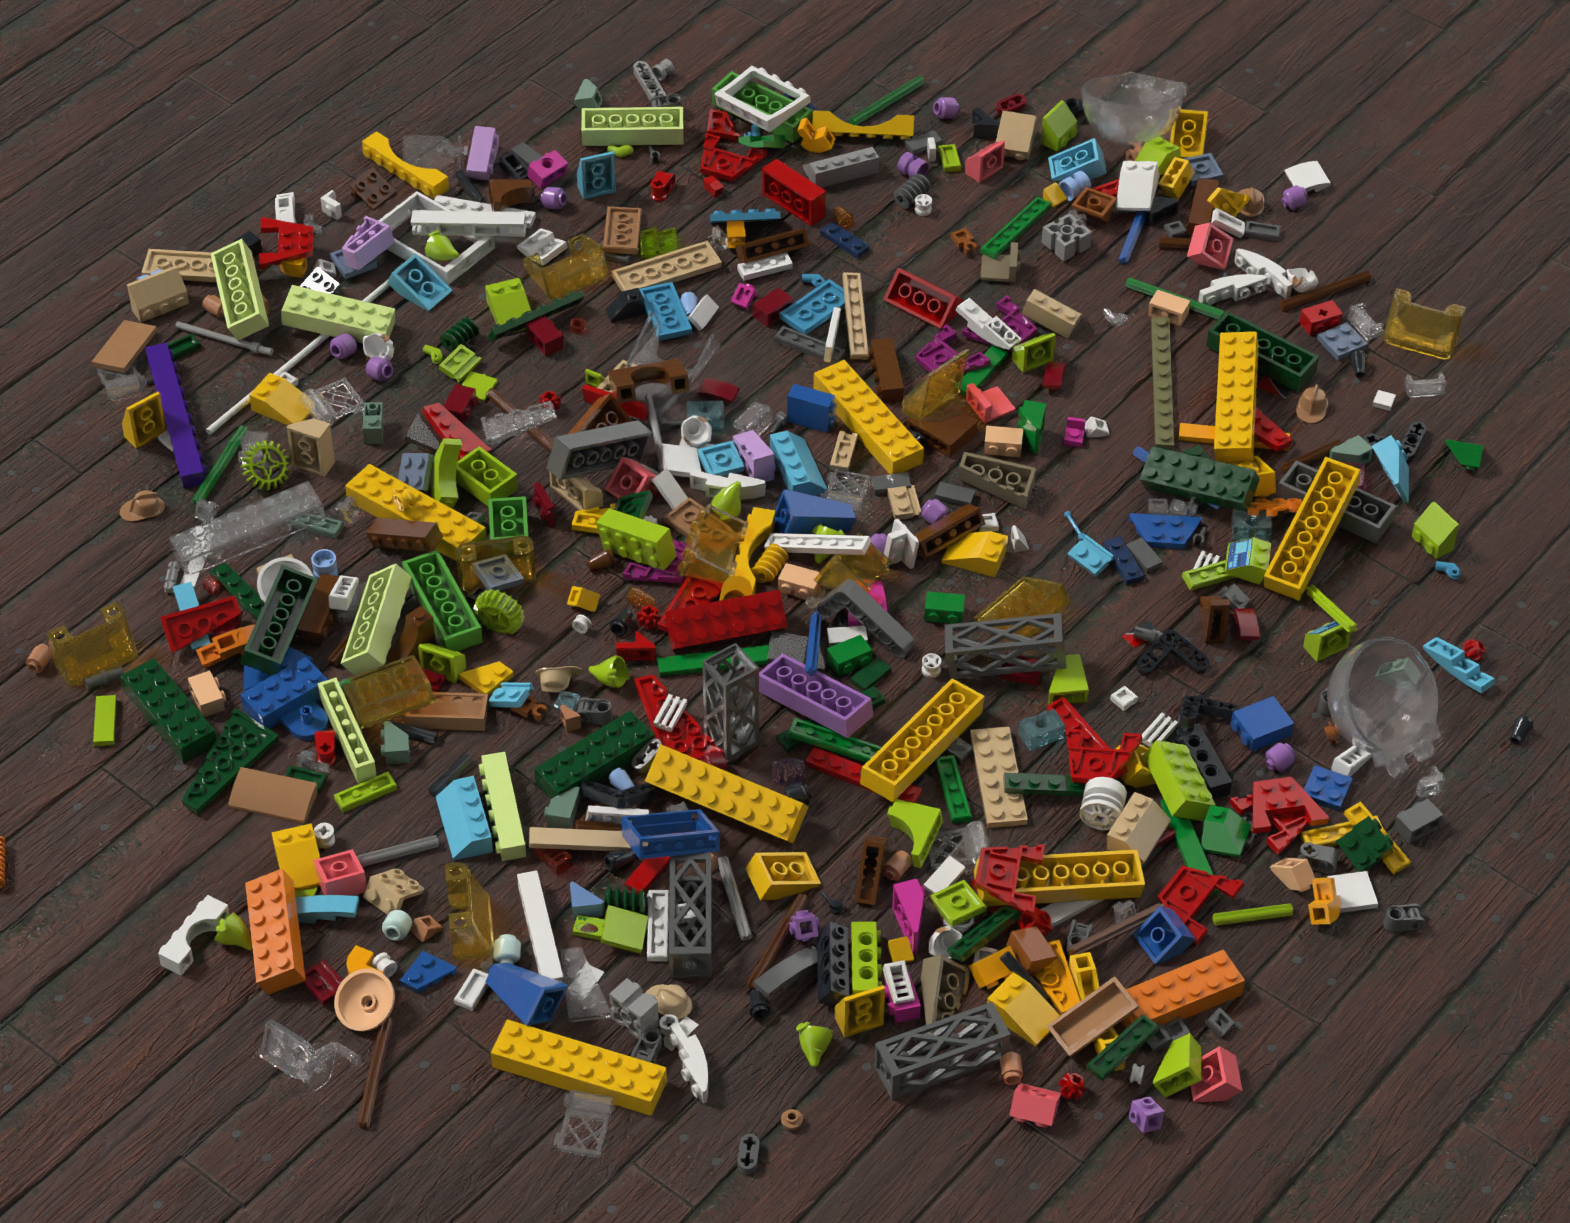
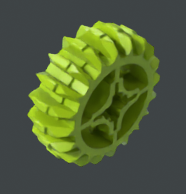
[241,440,292,490]
[473,589,525,635]

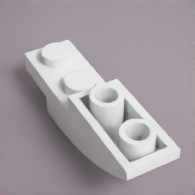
[275,192,296,240]
[1234,249,1293,299]
[1198,274,1267,305]
[956,298,1022,350]
[690,470,765,500]
[669,1022,708,1104]

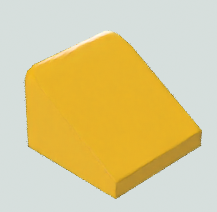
[1043,182,1067,207]
[888,936,914,963]

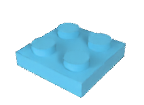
[698,441,744,477]

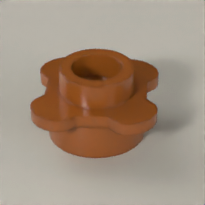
[1324,721,1340,744]

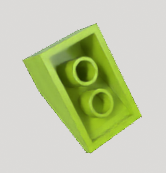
[485,278,531,333]

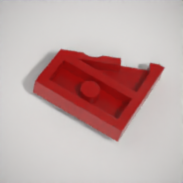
[707,109,739,141]

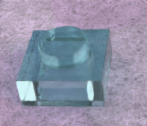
[554,690,580,711]

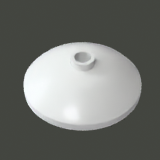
[257,557,314,603]

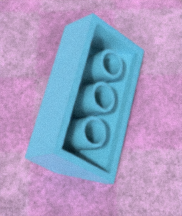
[770,431,828,496]
[436,776,493,861]

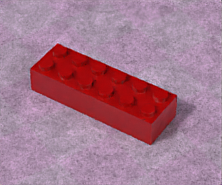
[665,590,787,651]

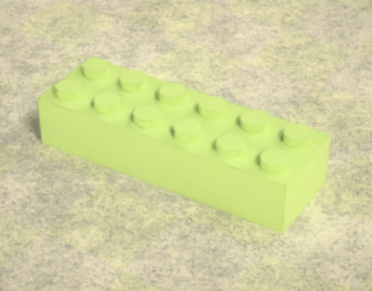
[581,107,684,146]
[211,239,269,341]
[281,285,395,343]
[341,563,411,677]

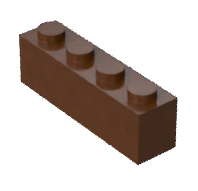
[1187,177,1219,236]
[735,228,810,263]
[868,338,904,403]
[914,504,985,558]
[366,518,443,552]
[297,573,345,646]

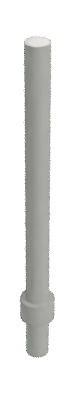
[175,321,273,356]
[645,394,664,473]

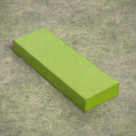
[1182,560,1237,591]
[93,695,117,746]
[334,772,397,813]

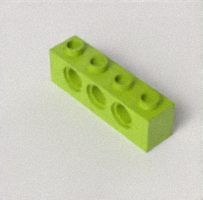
[851,922,882,995]

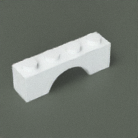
[158,895,230,976]

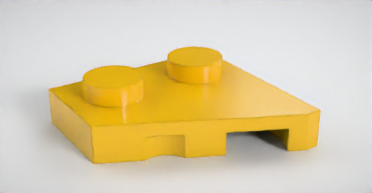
[1207,187,1251,217]
[572,504,616,534]
[459,661,514,697]

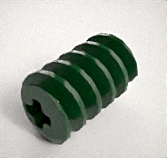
[440,317,480,352]
[604,885,648,915]

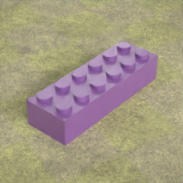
[759,653,873,738]

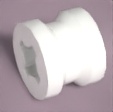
[915,194,932,216]
[922,653,942,678]
[314,823,335,849]
[371,952,398,978]

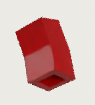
[703,175,724,198]

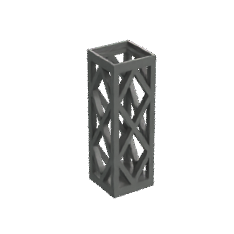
[945,613,1067,680]
[703,643,759,762]
[669,852,712,978]
[874,1002,1011,1100]

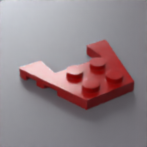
[701,133,767,182]
[259,217,314,269]
[1066,729,1143,783]
[1252,777,1329,834]
[1229,794,1309,855]
[974,844,1045,916]
[1158,866,1244,946]

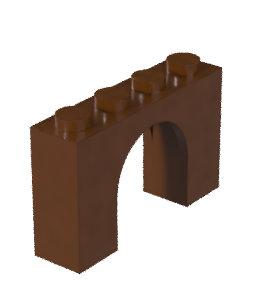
[608,358,690,404]

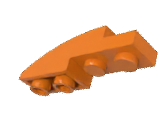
[196,624,255,669]

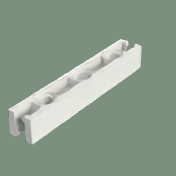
[411,210,527,237]
[517,871,563,983]

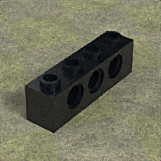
[1174,723,1232,799]
[817,922,849,1008]

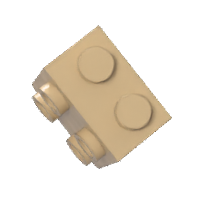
[363,869,424,915]

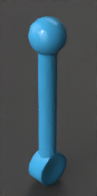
[1064,511,1085,541]

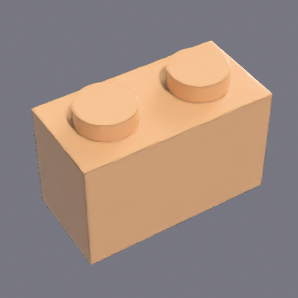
[1148,290,1190,327]
[984,426,1023,457]
[778,563,822,602]
[188,671,226,717]

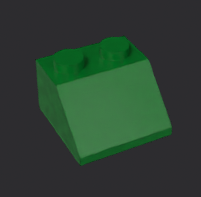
[1017,400,1046,455]

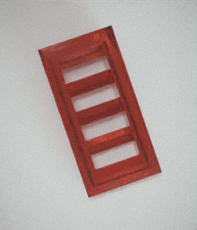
[532,848,573,876]

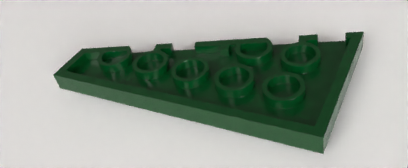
[182,708,279,815]

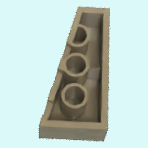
[959,452,1036,510]

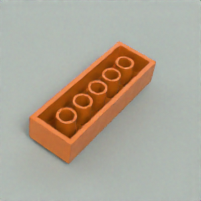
[245,869,306,995]
[1120,949,1245,1029]

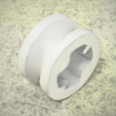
[572,615,592,634]
[659,1014,678,1036]
[1130,1063,1145,1085]

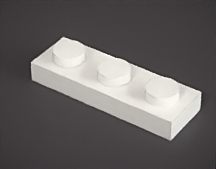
[737,252,793,281]
[585,806,649,823]

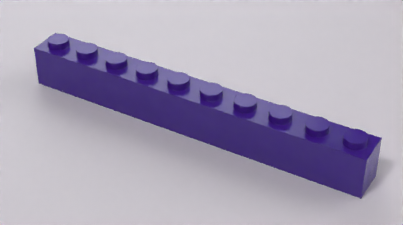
[145,343,207,489]

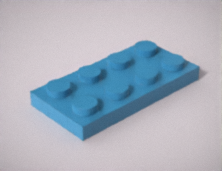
[710,208,780,223]
[779,279,845,335]
[639,282,692,341]

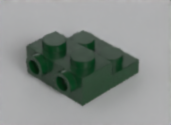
[614,490,653,520]
[1336,816,1394,872]

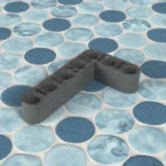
[817,579,915,658]

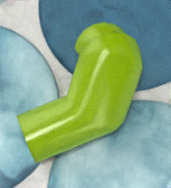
[607,144,634,158]
[423,345,443,364]

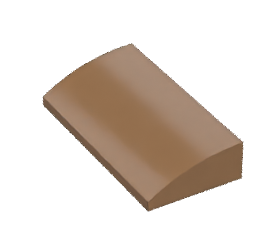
[405,691,488,731]
[228,767,318,824]
[1047,976,1139,1058]

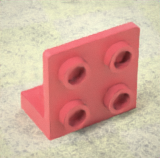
[966,383,1015,424]

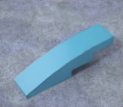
[173,582,210,652]
[1423,637,1495,694]
[296,895,359,924]

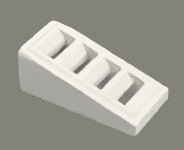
[329,575,359,610]
[1331,744,1373,777]
[883,960,915,1004]

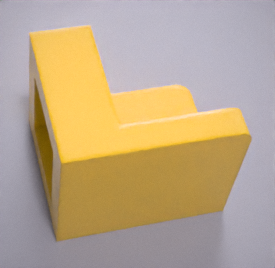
[567,586,601,612]

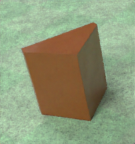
[1071,187,1117,223]
[1005,926,1058,977]

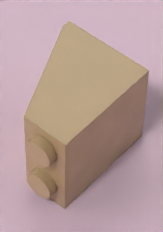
[996,111,1037,160]

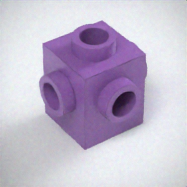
[789,910,820,941]
[1129,1097,1164,1133]

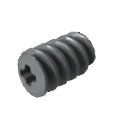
[894,174,931,209]

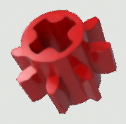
[538,391,561,414]
[637,605,661,629]
[1462,639,1486,663]
[1058,1073,1086,1100]

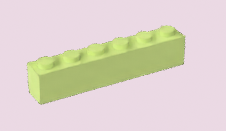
[318,678,377,783]
[479,752,526,861]

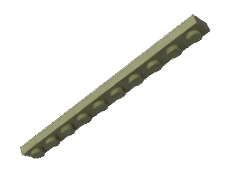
[1151,317,1174,450]

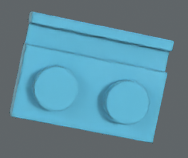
[1068,535,1114,577]
[488,683,534,708]

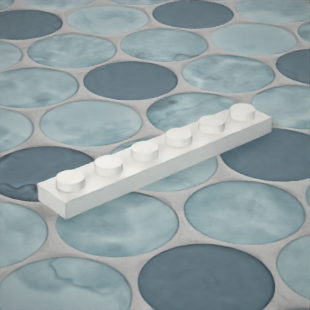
[434,195,536,229]
[764,533,872,555]

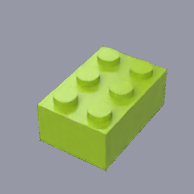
[456,446,518,507]

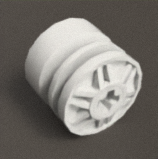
[1079,777,1127,830]

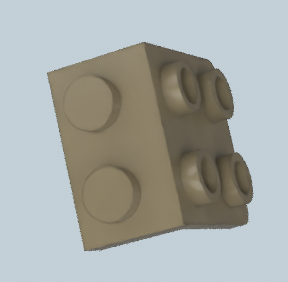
[981,242,1021,282]

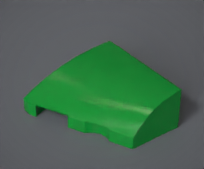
[738,134,786,149]

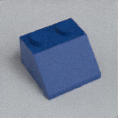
[1133,906,1195,965]

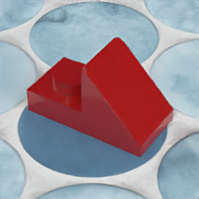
[616,631,656,661]

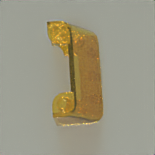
[1383,288,1466,359]
[814,532,893,593]

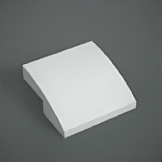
[1284,161,1331,192]
[517,228,568,265]

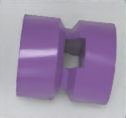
[897,152,929,178]

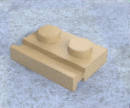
[887,485,922,520]

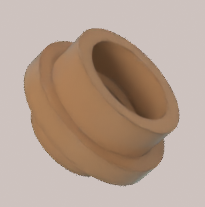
[781,1109,803,1131]

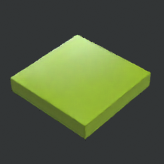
[929,880,987,927]
[601,905,648,953]

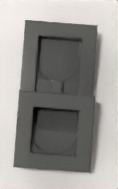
[1147,1016,1191,1051]

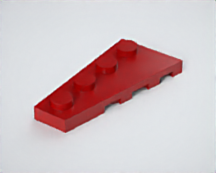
[160,596,241,655]

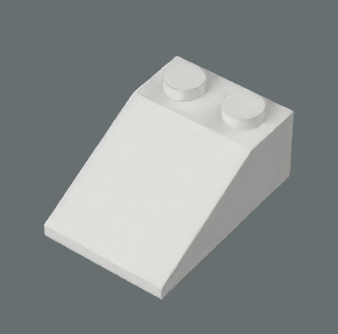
[1116,161,1160,211]

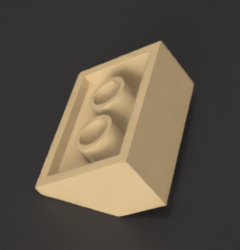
[127,266,189,323]
[1021,289,1083,339]
[286,418,335,477]
[549,471,603,510]
[1107,792,1171,864]

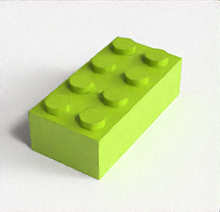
[596,508,677,570]
[1143,740,1216,821]

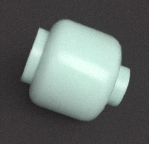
[382,910,412,941]
[493,934,521,964]

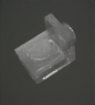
[1168,496,1198,517]
[1416,766,1445,798]

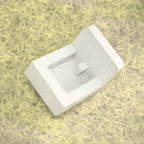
[320,190,342,220]

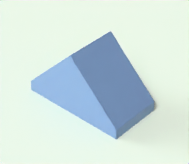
[570,881,605,919]

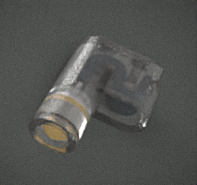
[297,749,331,775]

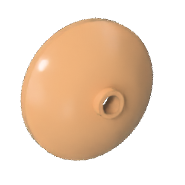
[334,969,395,1032]

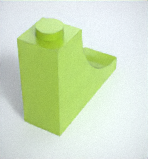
[429,438,462,509]
[887,799,943,868]

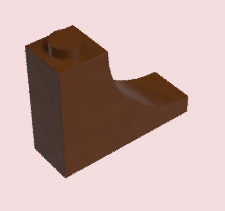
[489,179,535,212]
[907,413,978,458]
[1199,596,1230,644]
[380,606,436,677]
[855,836,889,905]

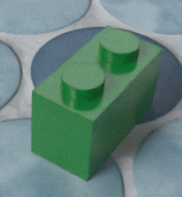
[924,591,965,624]
[827,634,872,677]

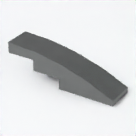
[754,945,817,999]

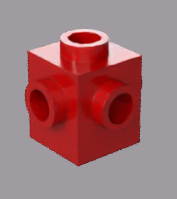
[1018,907,1053,937]

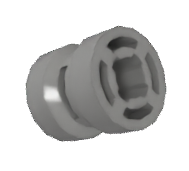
[652,59,675,81]

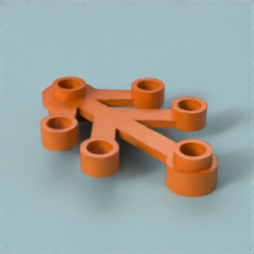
[1233,497,1302,516]

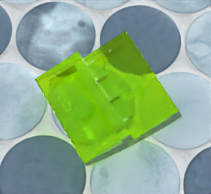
[640,227,679,258]

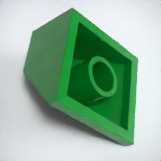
[1445,439,1483,470]
[1201,805,1251,857]

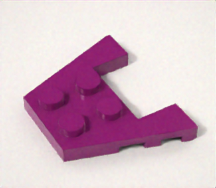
[962,295,1037,351]
[915,325,990,380]
[623,535,698,583]

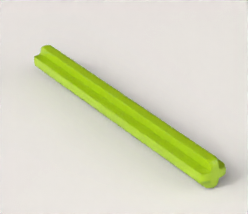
[1306,585,1357,633]

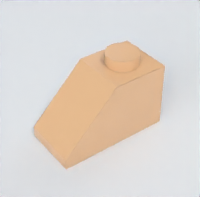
[1270,858,1315,892]

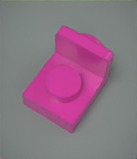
[731,283,758,309]
[1064,417,1086,448]

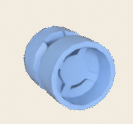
[1059,171,1091,201]
[311,549,338,583]

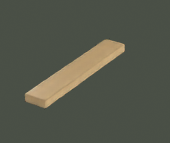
[842,272,869,360]
[529,827,651,851]

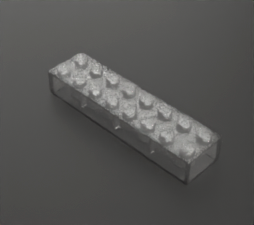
[169,481,326,577]

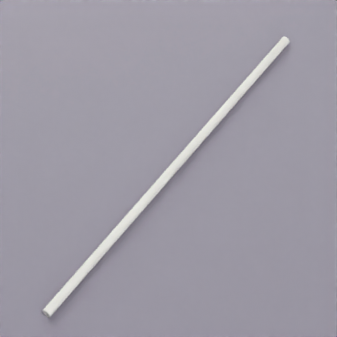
[206,280,390,435]

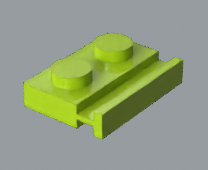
[439,344,482,383]

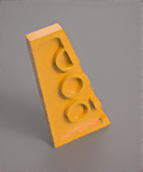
[1035,940,1080,1015]

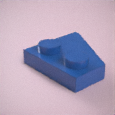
[400,951,457,994]

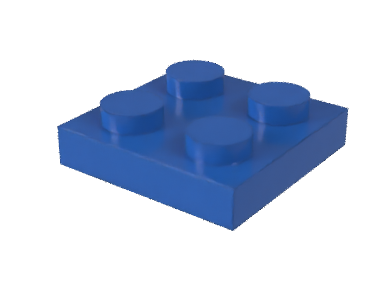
[1304,765,1353,811]

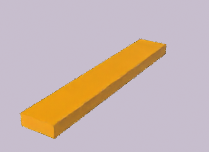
[1179,423,1290,451]

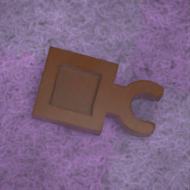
[950,228,977,255]
[510,696,547,721]

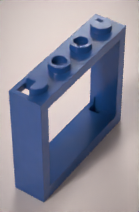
[622,809,720,859]

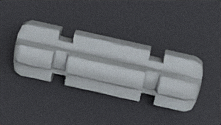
[164,561,180,594]

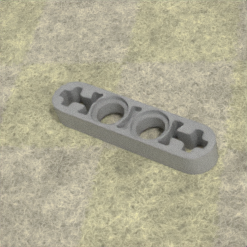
[633,61,666,105]

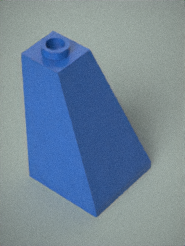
[775,489,856,535]
[485,962,569,1026]

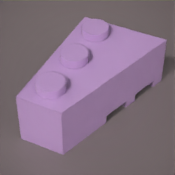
[466,126,499,181]
[342,216,395,270]
[733,430,776,482]

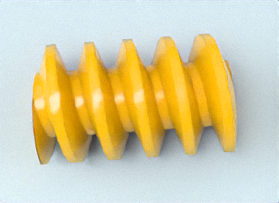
[751,543,789,583]

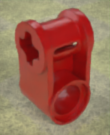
[651,171,676,202]
[315,730,336,767]

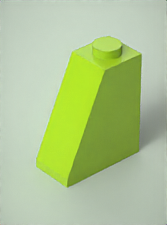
[1048,654,1089,705]
[1153,1033,1201,1097]

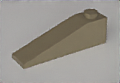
[921,955,970,1033]

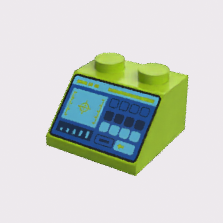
[1224,537,1271,585]
[1303,621,1351,662]

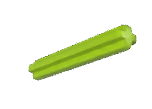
[1212,903,1293,926]

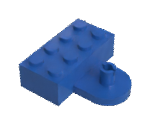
[240,656,328,741]

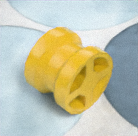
[393,488,417,512]

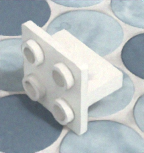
[882,519,919,569]

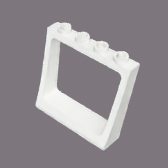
[714,66,811,132]

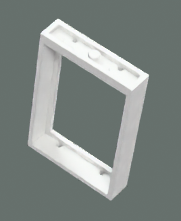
[379,191,495,285]

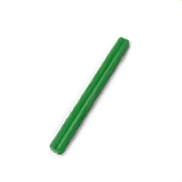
[849,75,925,126]
[1126,278,1225,320]
[192,425,249,506]

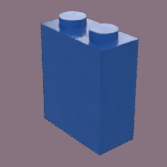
[787,384,837,433]
[1231,696,1294,752]

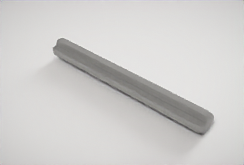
[356,835,439,867]
[717,856,751,941]

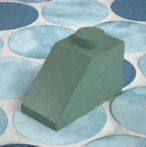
[544,787,581,829]

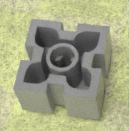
[1042,213,1092,261]
[609,979,659,1040]

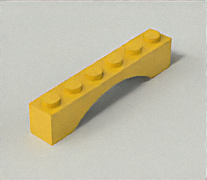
[812,111,914,140]
[362,131,449,200]
[731,507,775,595]
[1069,952,1125,1071]

